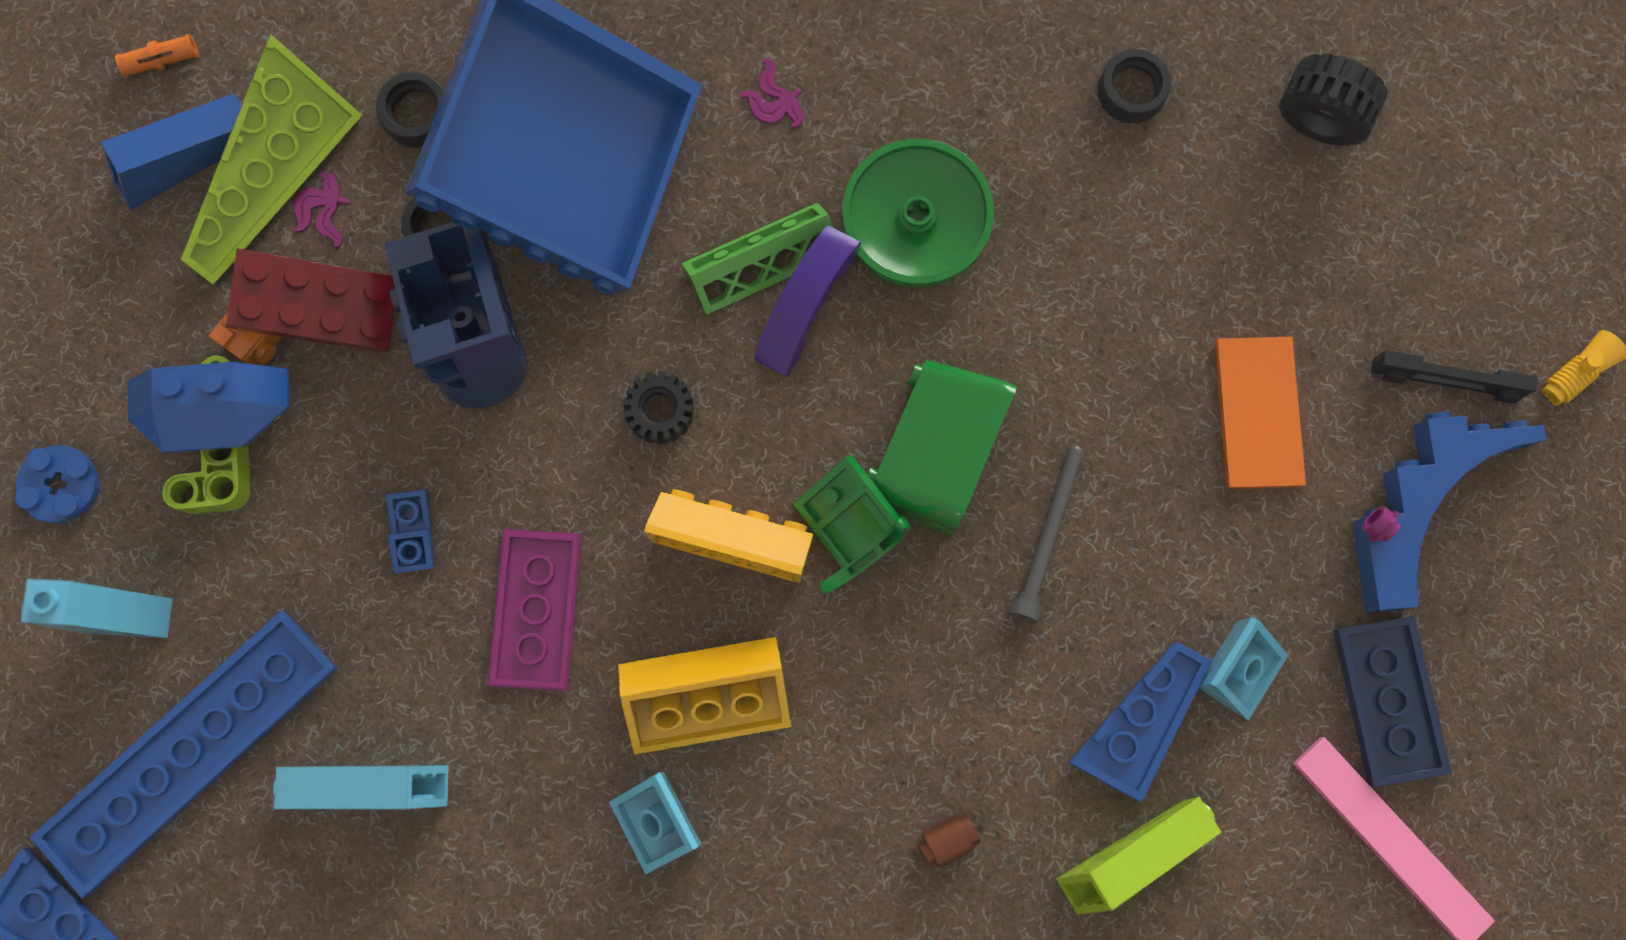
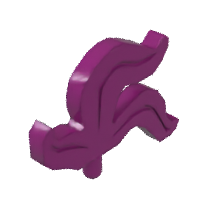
[741,58,804,128]
[293,172,350,248]

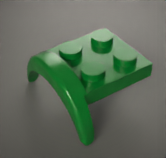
[793,455,911,594]

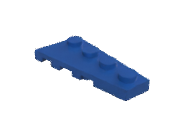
[1068,642,1212,802]
[0,847,118,940]

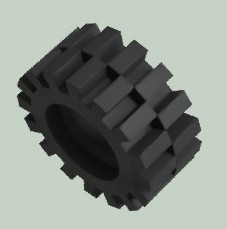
[623,371,694,445]

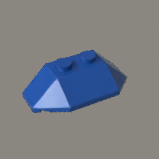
[128,362,290,453]

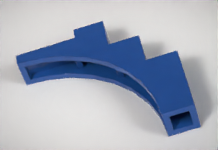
[1353,411,1547,613]

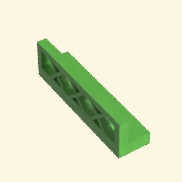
[682,203,833,315]

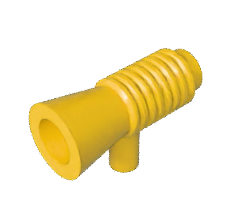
[1541,330,1626,406]

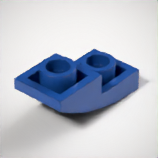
[386,489,435,574]

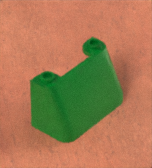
[868,359,1017,537]

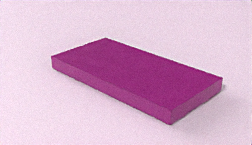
[487,529,583,692]

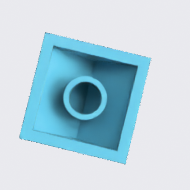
[1199,617,1289,721]
[609,772,701,874]

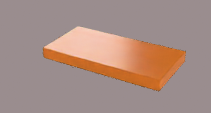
[1214,337,1306,489]

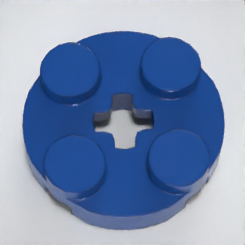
[15,445,100,524]

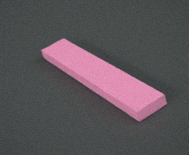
[1293,737,1495,940]

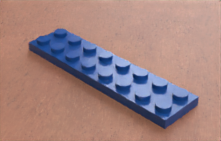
[30,610,339,898]

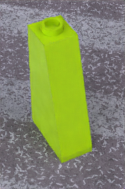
[1056,797,1222,915]

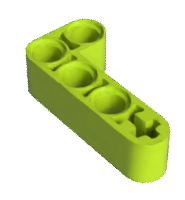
[162,355,250,514]

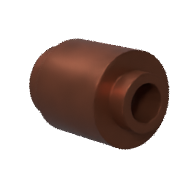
[917,813,981,869]

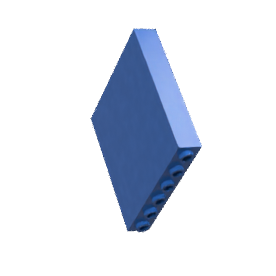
[404,0,702,295]

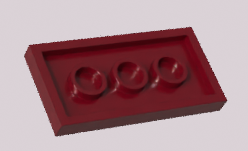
[226,248,395,352]

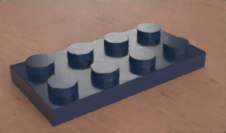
[1333,616,1452,787]

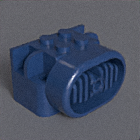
[385,222,527,409]

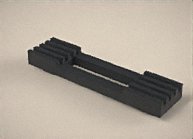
[1371,350,1538,403]

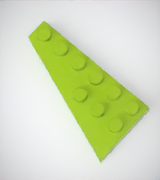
[181,34,363,285]

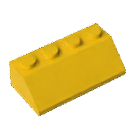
[644,489,813,583]
[618,637,791,755]

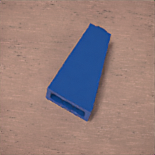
[101,93,242,210]

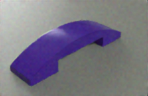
[754,225,862,377]

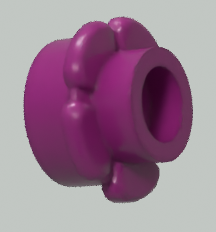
[1362,506,1400,542]

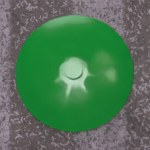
[842,138,994,288]

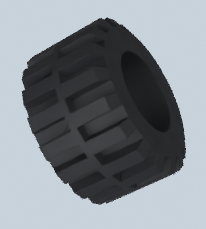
[1279,53,1388,146]

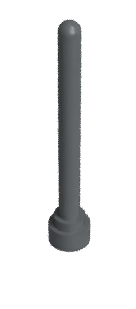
[1008,445,1083,623]

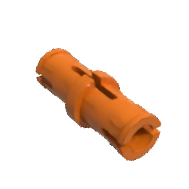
[115,34,199,78]

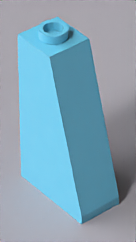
[21,579,173,638]
[273,765,449,809]

